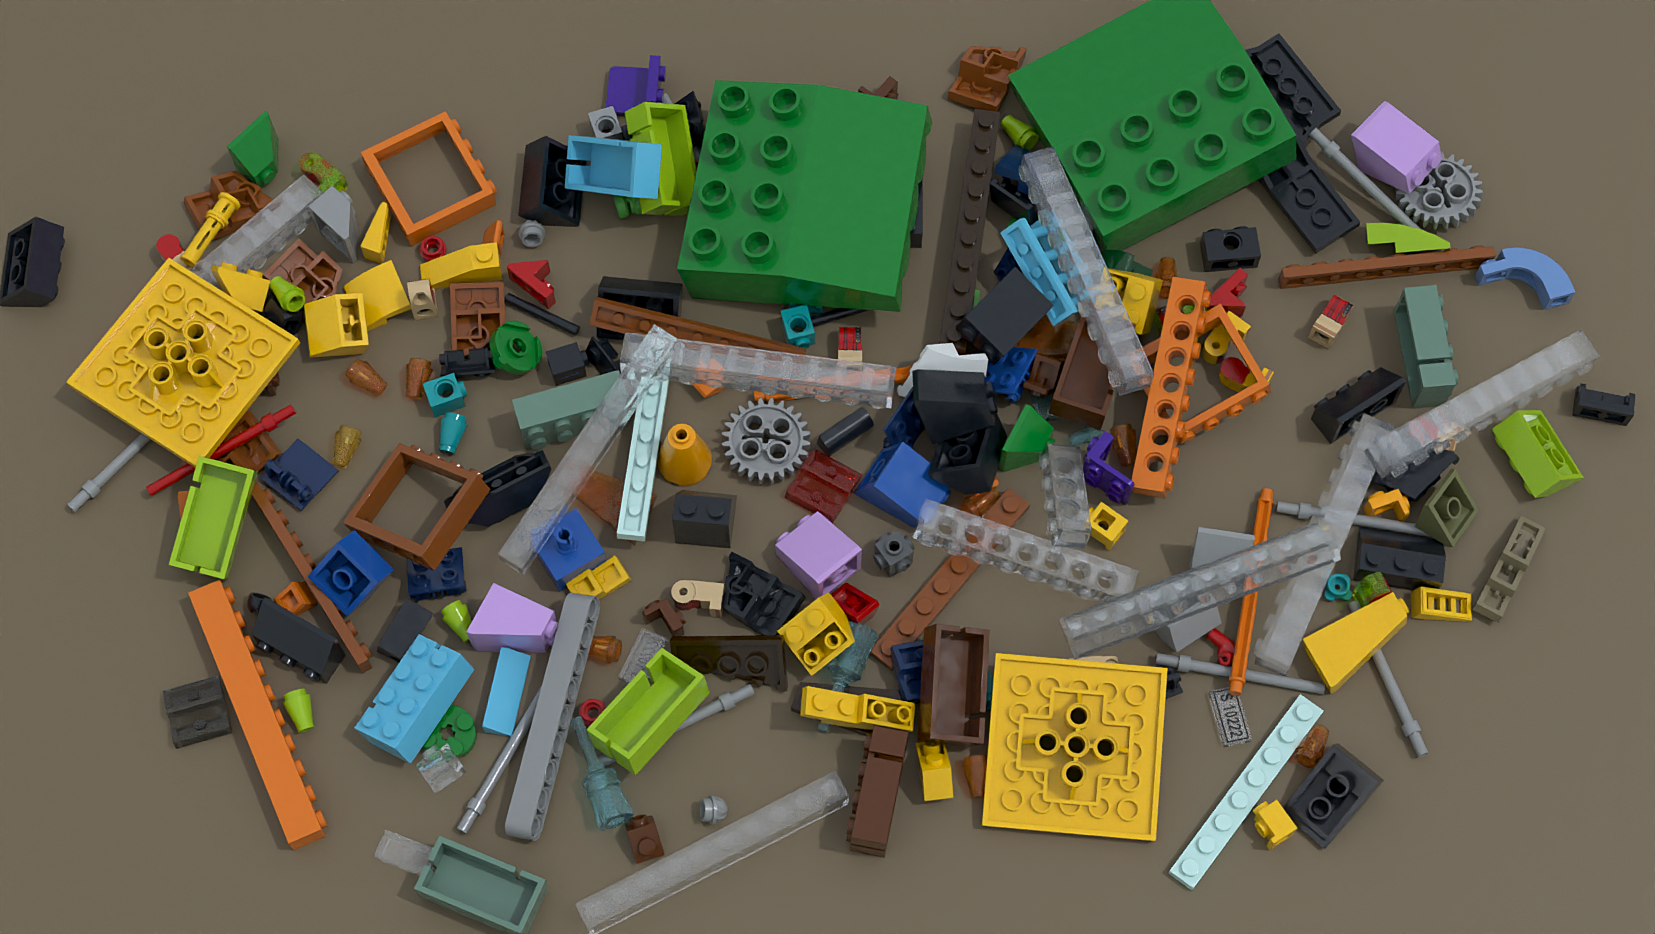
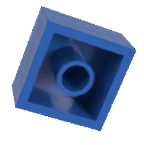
[528,508,607,592]
[308,530,394,617]

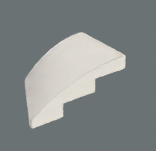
[897,343,988,397]

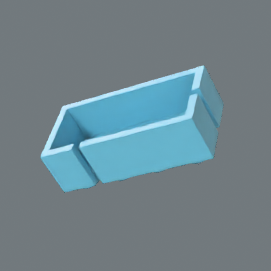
[565,135,662,199]
[355,634,475,764]

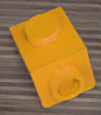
[1363,489,1410,522]

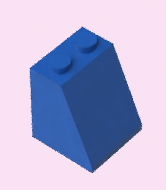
[854,442,951,529]

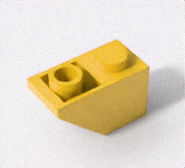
[211,262,270,312]
[916,742,953,801]

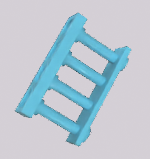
[1001,212,1098,326]

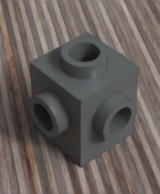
[873,530,915,577]

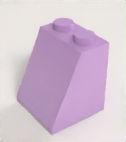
[1351,101,1442,194]
[775,511,862,599]
[466,583,558,653]

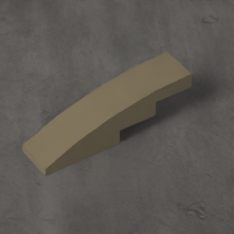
[1473,516,1546,623]

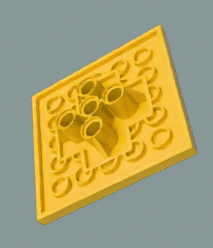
[66,258,300,468]
[982,653,1168,841]

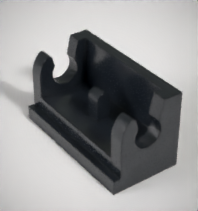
[989,176,1048,227]
[1572,383,1635,426]
[377,598,433,663]

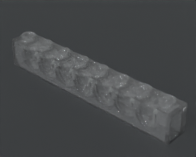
[912,499,1138,609]

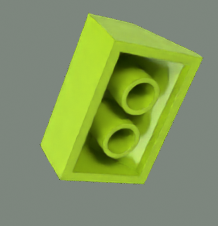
[1492,410,1584,498]

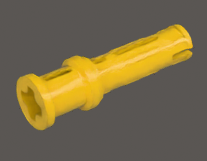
[180,192,241,267]

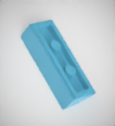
[482,647,531,737]

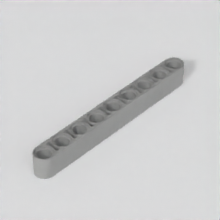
[505,593,600,841]

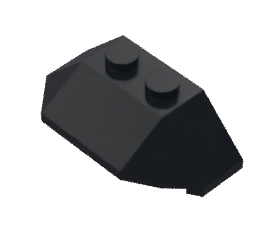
[444,450,552,527]

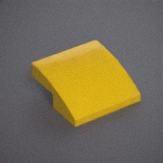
[343,260,411,331]

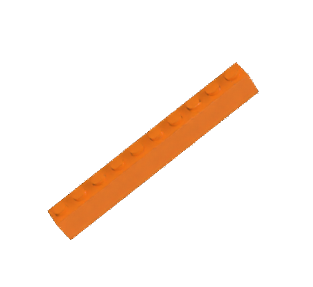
[188,579,327,850]

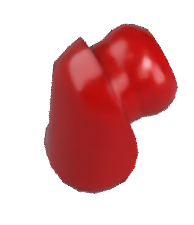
[1206,628,1235,666]

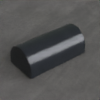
[817,407,874,457]

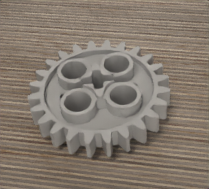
[1394,152,1483,230]
[722,398,810,484]

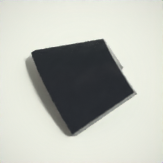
[1356,433,1460,502]
[722,552,806,635]

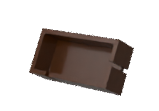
[1049,307,1136,430]
[918,624,990,747]
[846,726,908,858]

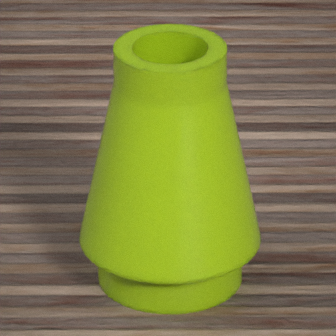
[1001,115,1039,150]
[269,276,305,312]
[441,600,472,644]
[283,688,315,733]

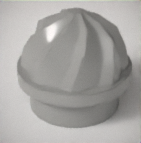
[519,220,545,247]
[699,795,728,824]

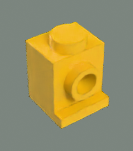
[1083,502,1128,551]
[1253,800,1297,851]

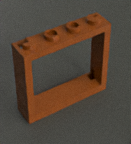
[343,443,491,571]

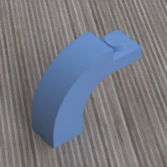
[1475,248,1575,310]

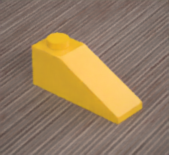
[420,242,503,289]

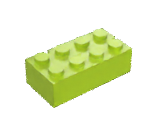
[625,102,697,216]
[169,456,258,579]
[587,648,710,776]

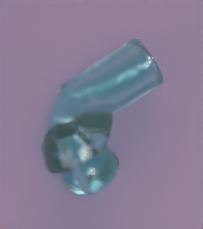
[1068,427,1104,448]

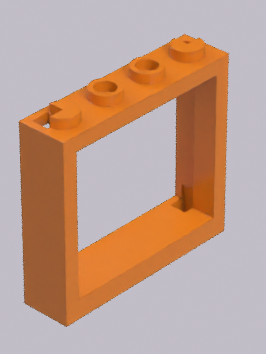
[360,111,497,247]
[1125,304,1271,444]

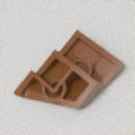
[948,46,1027,112]
[184,171,281,240]
[262,238,343,311]
[450,282,505,357]
[180,411,282,474]

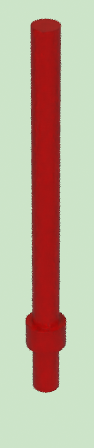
[146,404,297,496]

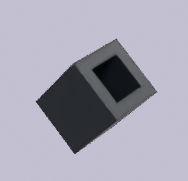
[546,342,589,386]

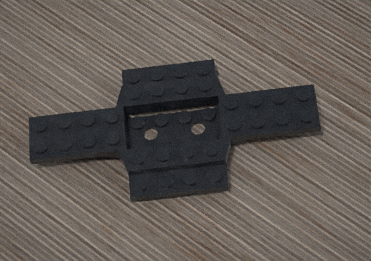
[1245,33,1360,254]

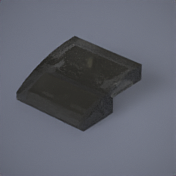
[163,675,232,749]

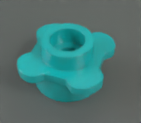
[1322,574,1352,601]

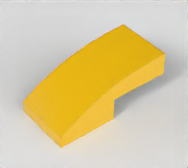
[566,556,632,599]

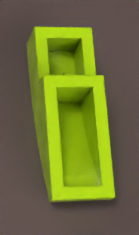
[1366,223,1451,253]

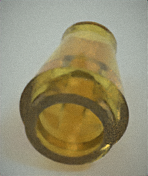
[331,425,362,468]

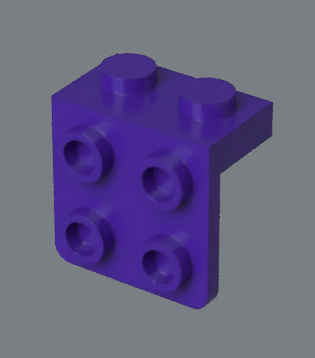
[606,55,666,115]
[1080,431,1135,505]

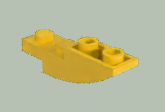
[800,686,915,732]

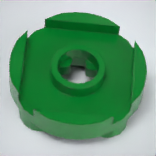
[490,321,543,375]
[422,705,477,763]

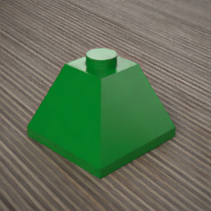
[227,111,279,188]
[999,404,1055,472]

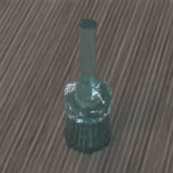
[817,621,878,734]
[571,716,634,831]

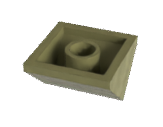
[1415,469,1480,547]

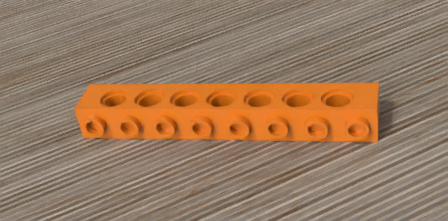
[1132,277,1211,499]

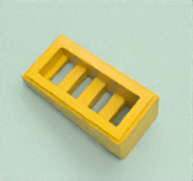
[360,202,391,264]
[1411,587,1472,622]

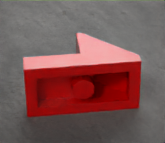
[507,260,556,310]
[1204,268,1248,317]
[831,582,880,632]

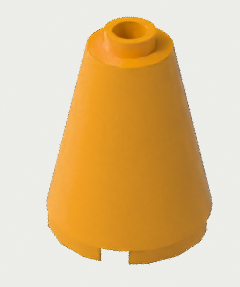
[657,424,712,487]

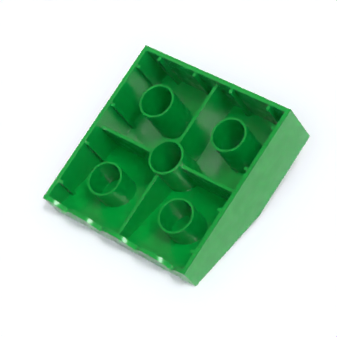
[1008,0,1296,251]
[677,80,932,312]

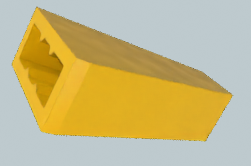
[1303,592,1409,694]

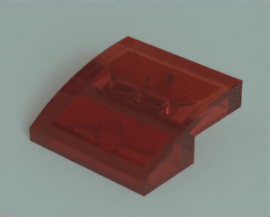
[785,449,862,524]

